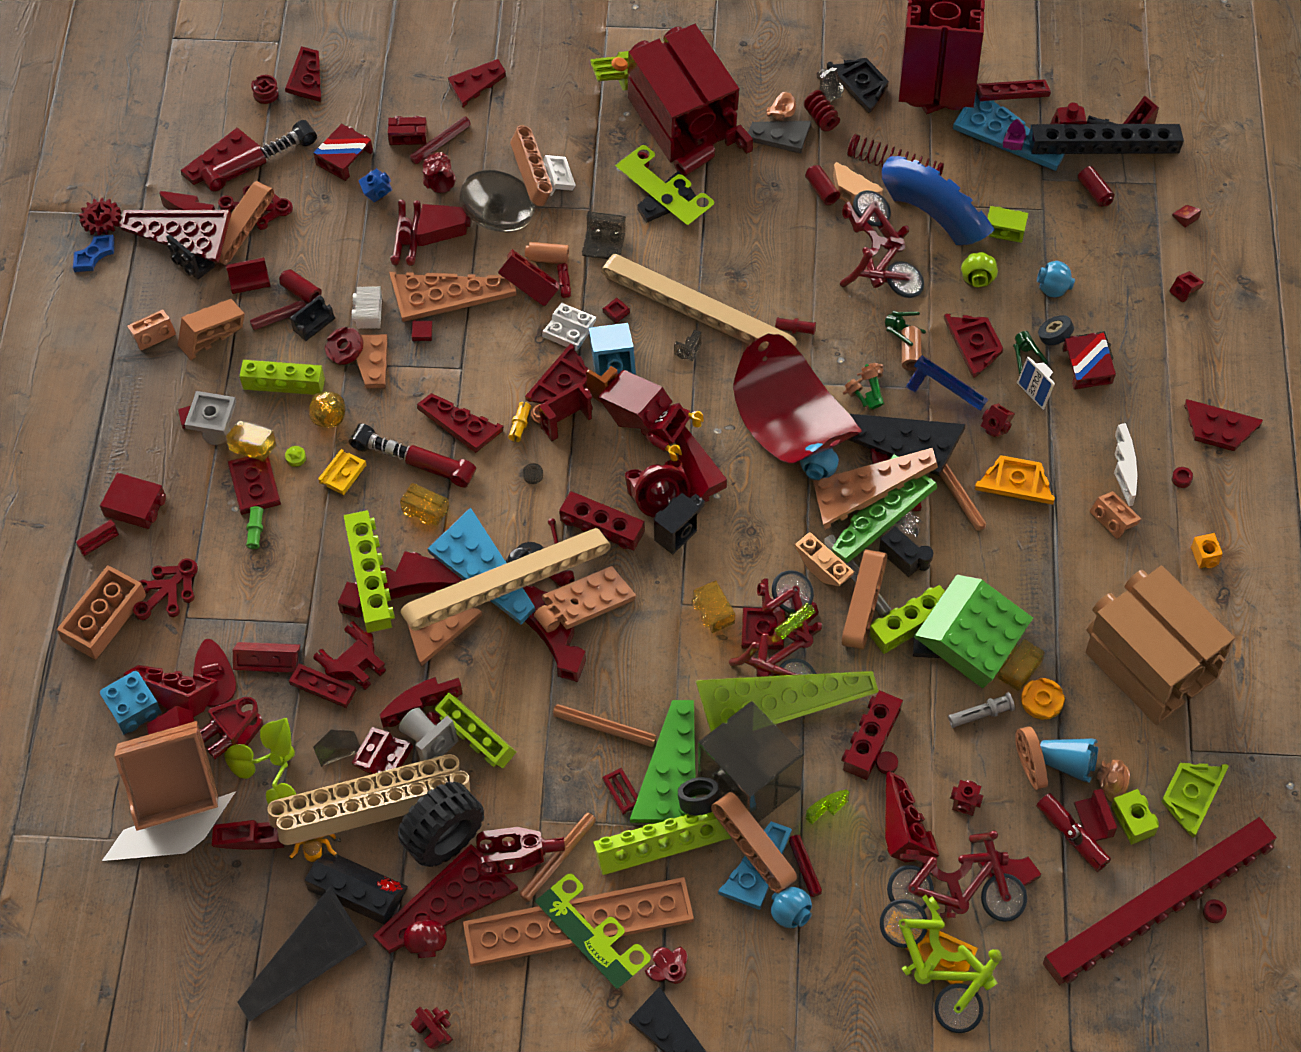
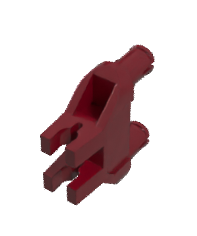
[313,621,386,690]

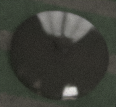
[460,170,536,232]

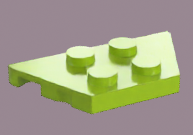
[1161,763,1229,838]

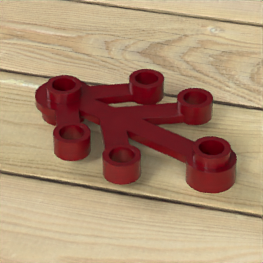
[218,186,293,230]
[133,558,198,620]

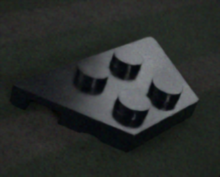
[826,58,889,113]

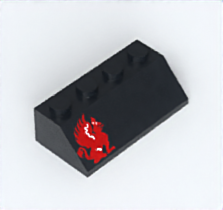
[305,851,408,925]

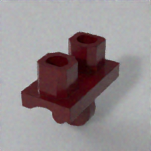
[410,1007,453,1049]

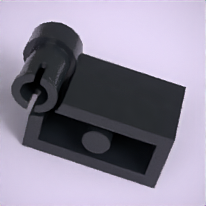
[879,526,934,578]

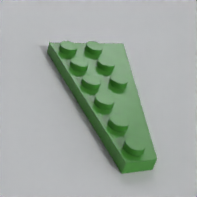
[832,454,937,563]
[630,700,696,823]

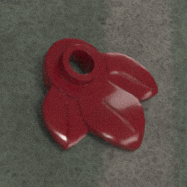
[645,946,688,984]

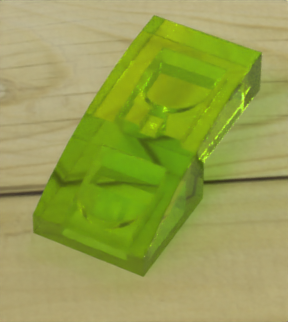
[806,789,850,824]

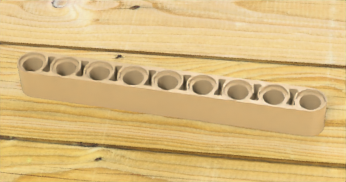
[268,754,459,828]
[277,771,470,845]

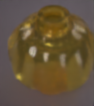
[309,391,346,428]

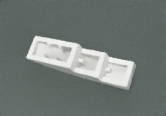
[1114,423,1137,506]

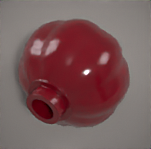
[403,915,447,959]

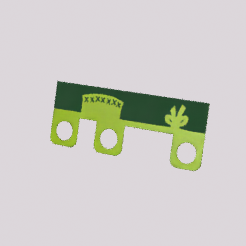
[535,874,651,989]

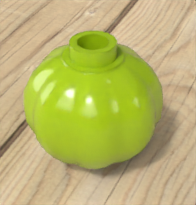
[961,252,998,287]

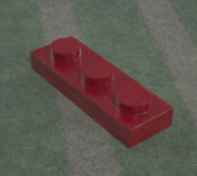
[289,664,357,708]

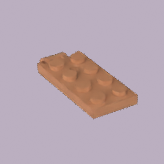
[534,566,636,632]

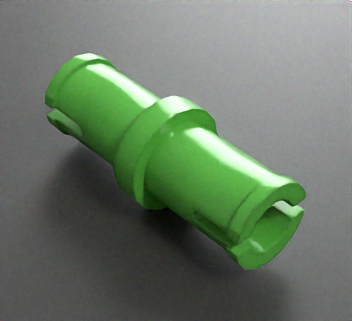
[246,506,264,549]

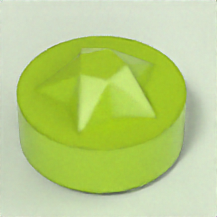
[285,446,306,467]

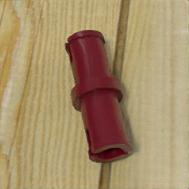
[775,317,816,335]

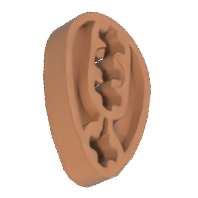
[1015,727,1048,790]

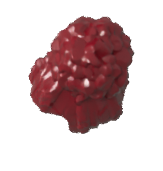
[422,152,456,193]

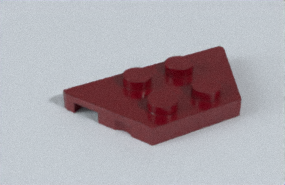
[944,313,1003,378]
[525,343,588,403]
[1184,399,1263,451]

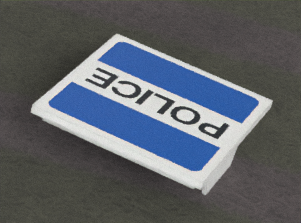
[1017,357,1055,410]

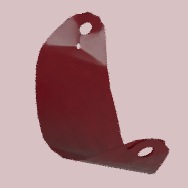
[733,333,862,463]

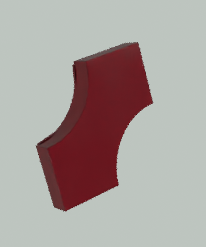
[978,857,1041,887]

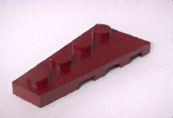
[180,128,261,185]
[417,393,504,453]

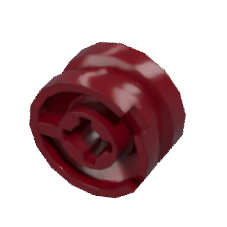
[251,74,279,104]

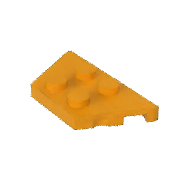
[975,455,1055,505]

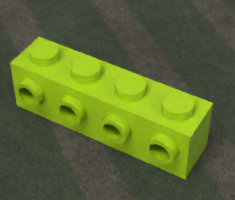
[435,693,517,768]

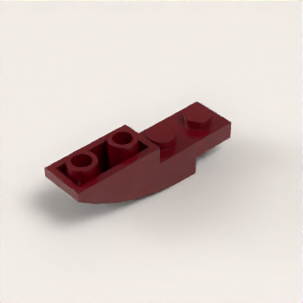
[380,677,463,728]

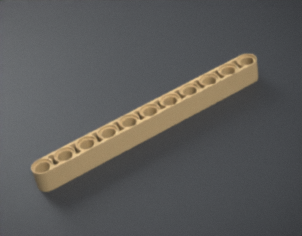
[601,254,797,351]
[401,528,611,630]

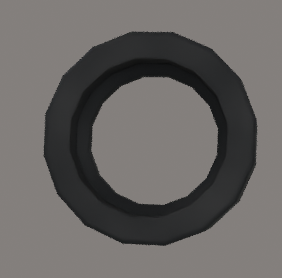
[678,777,721,816]

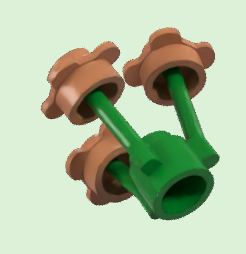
[843,363,884,410]

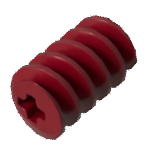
[804,90,841,132]

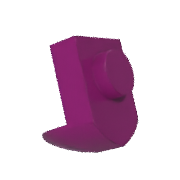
[1003,119,1026,150]

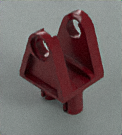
[200,697,263,760]

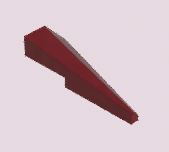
[675,426,727,503]

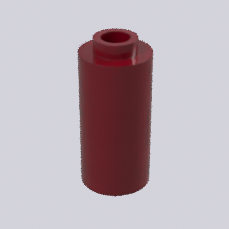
[674,142,715,177]
[805,165,841,206]
[1077,166,1115,207]
[279,269,322,304]

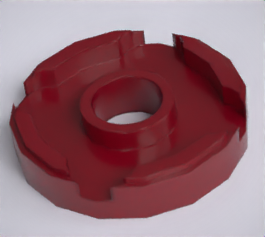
[325,327,364,365]

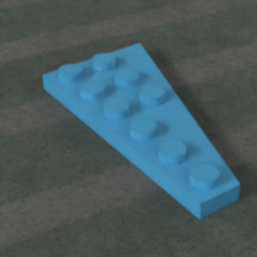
[428,508,535,625]

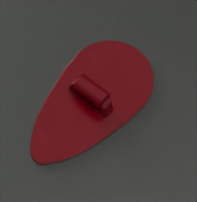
[193,639,236,707]

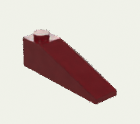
[124,665,218,717]
[885,771,939,863]

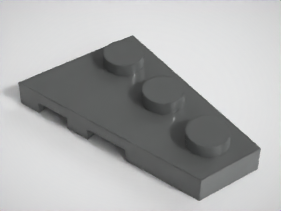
[748,121,811,154]

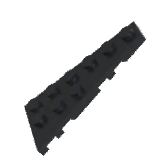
[848,414,965,476]

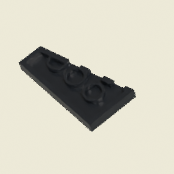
[629,987,706,1052]

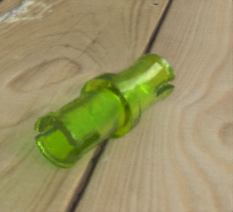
[775,602,815,639]

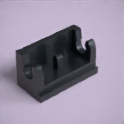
[290,295,336,341]

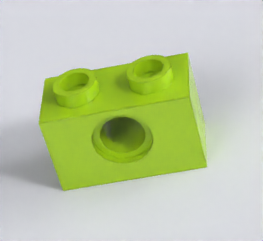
[1111,789,1159,845]

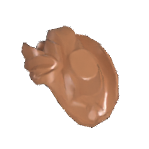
[766,92,796,121]
[1096,760,1130,802]

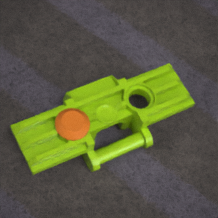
[590,51,629,91]

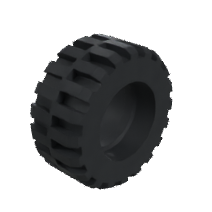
[398,782,484,867]

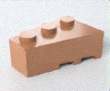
[178,299,245,360]

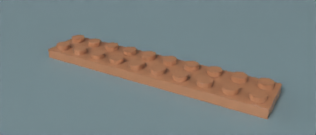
[463,877,694,967]

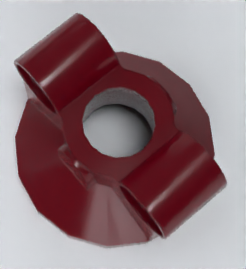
[625,460,691,517]

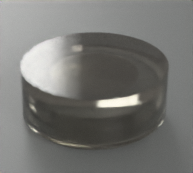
[523,463,543,484]

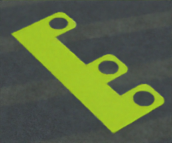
[615,145,714,225]

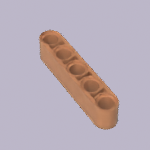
[510,125,553,206]
[219,181,274,265]
[842,550,887,650]
[711,792,797,893]

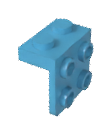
[100,671,162,735]

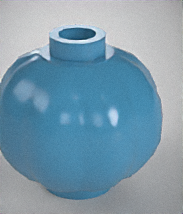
[1037,261,1075,298]
[800,443,839,480]
[771,887,812,928]

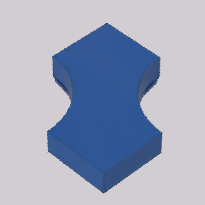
[73,235,115,272]

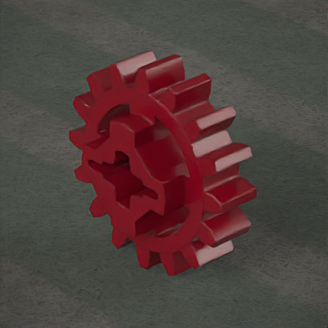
[79,198,122,236]

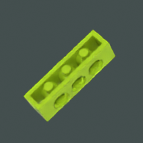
[239,360,325,395]
[869,585,945,654]

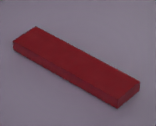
[976,79,1051,101]

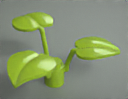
[224,718,298,815]

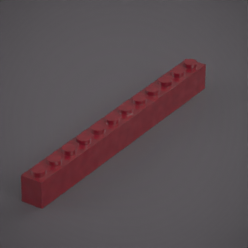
[1043,817,1277,986]

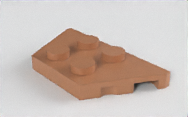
[407,608,482,666]

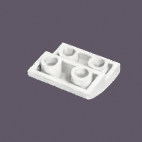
[542,303,596,351]

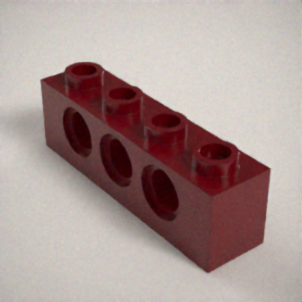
[559,491,645,551]
[841,690,903,780]

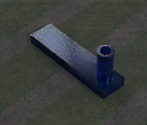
[906,355,989,411]

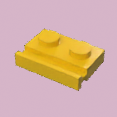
[318,449,366,495]

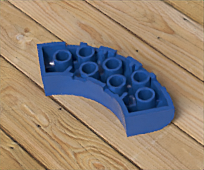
[882,156,995,245]

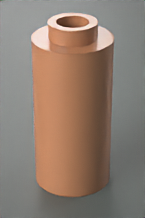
[525,242,569,264]
[901,326,922,371]

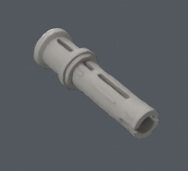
[948,692,1015,728]

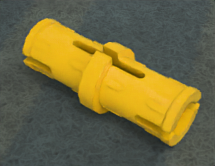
[508,402,531,442]

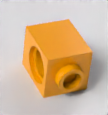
[1191,533,1223,569]

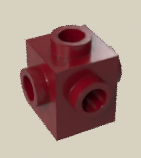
[980,403,1015,437]
[950,780,984,816]

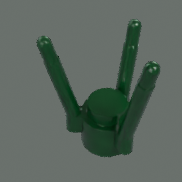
[885,311,926,346]
[1013,331,1048,375]

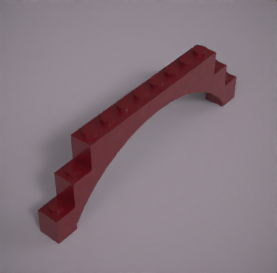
[338,551,586,682]

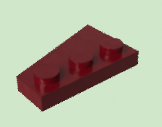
[447,59,506,107]

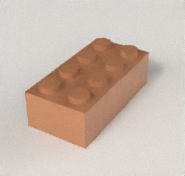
[56,565,146,660]

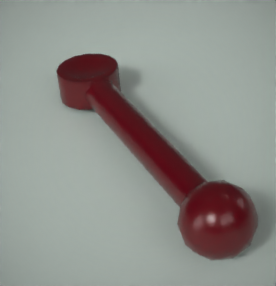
[548,518,558,544]

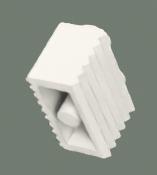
[352,287,382,329]

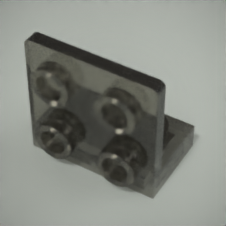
[582,211,626,259]

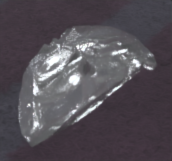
[889,511,921,537]

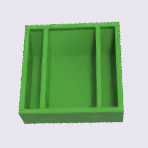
[914,575,1033,688]

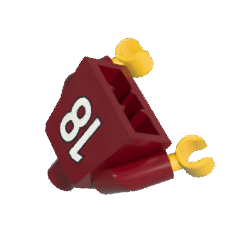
[640,403,704,461]

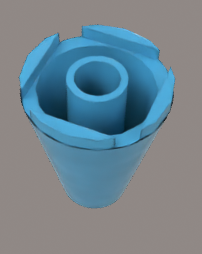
[1040,738,1098,783]

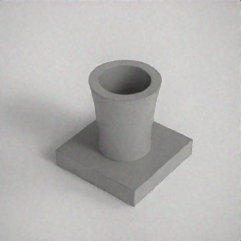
[184,391,236,445]
[399,708,458,761]

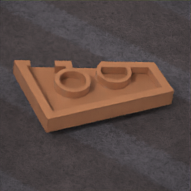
[356,334,388,388]

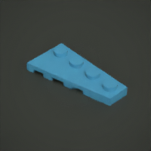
[718,821,792,910]

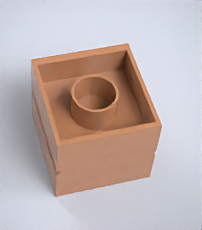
[114,721,218,831]

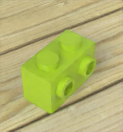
[987,206,1028,243]

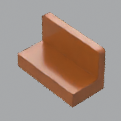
[586,366,618,403]

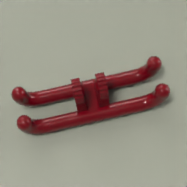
[390,199,421,266]

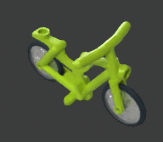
[880,895,1002,1033]

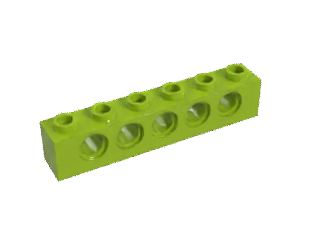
[343,510,395,633]
[593,812,731,875]

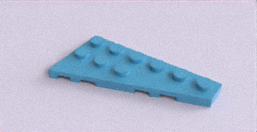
[953,93,1064,171]

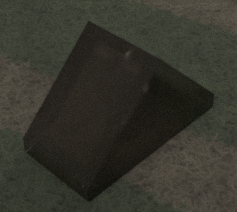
[313,729,360,767]

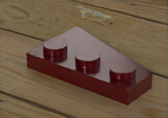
[285,46,321,102]

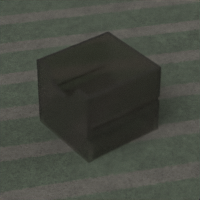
[698,701,804,823]

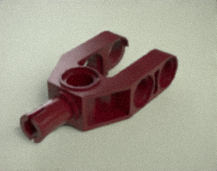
[476,827,565,876]

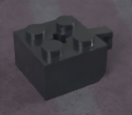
[654,493,705,555]

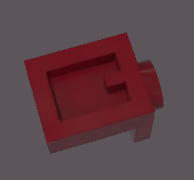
[725,124,753,154]
[1169,271,1204,302]

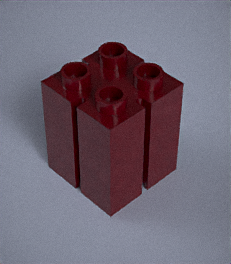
[898,0,985,110]
[628,24,740,163]

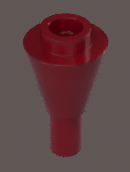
[549,570,575,587]

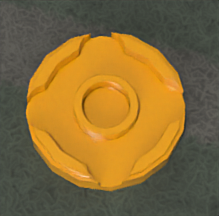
[1021,678,1065,720]

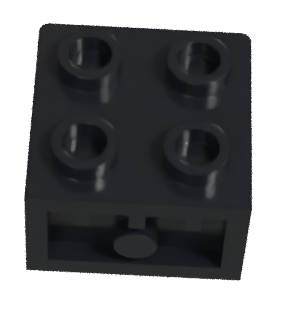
[166,234,215,280]

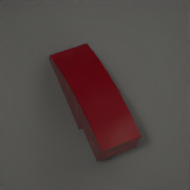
[159,191,215,210]
[212,820,284,850]

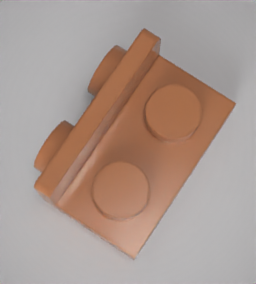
[127,310,176,350]
[1090,491,1141,539]

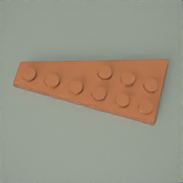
[389,272,517,322]
[813,448,938,530]

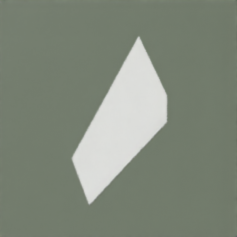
[102,791,236,861]

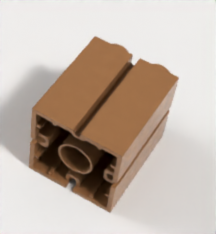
[1085,565,1235,725]

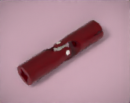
[1036,793,1111,872]

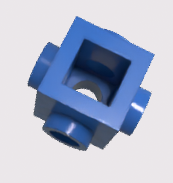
[358,168,392,202]

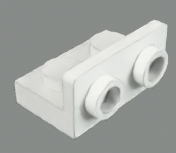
[543,155,576,196]

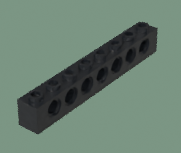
[1028,124,1184,154]

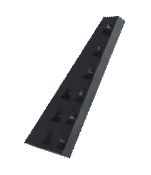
[237,887,367,1022]

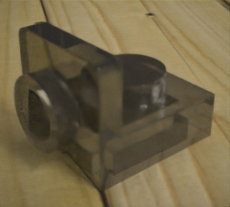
[674,330,702,361]

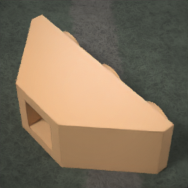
[833,162,883,206]
[795,532,854,586]

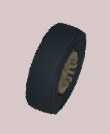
[1038,315,1074,346]

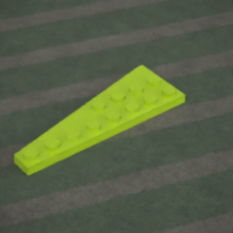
[695,671,879,743]

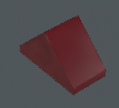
[1123,96,1159,124]

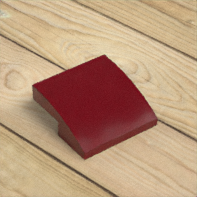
[351,727,413,775]

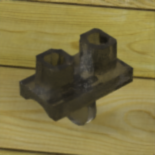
[816,67,844,102]

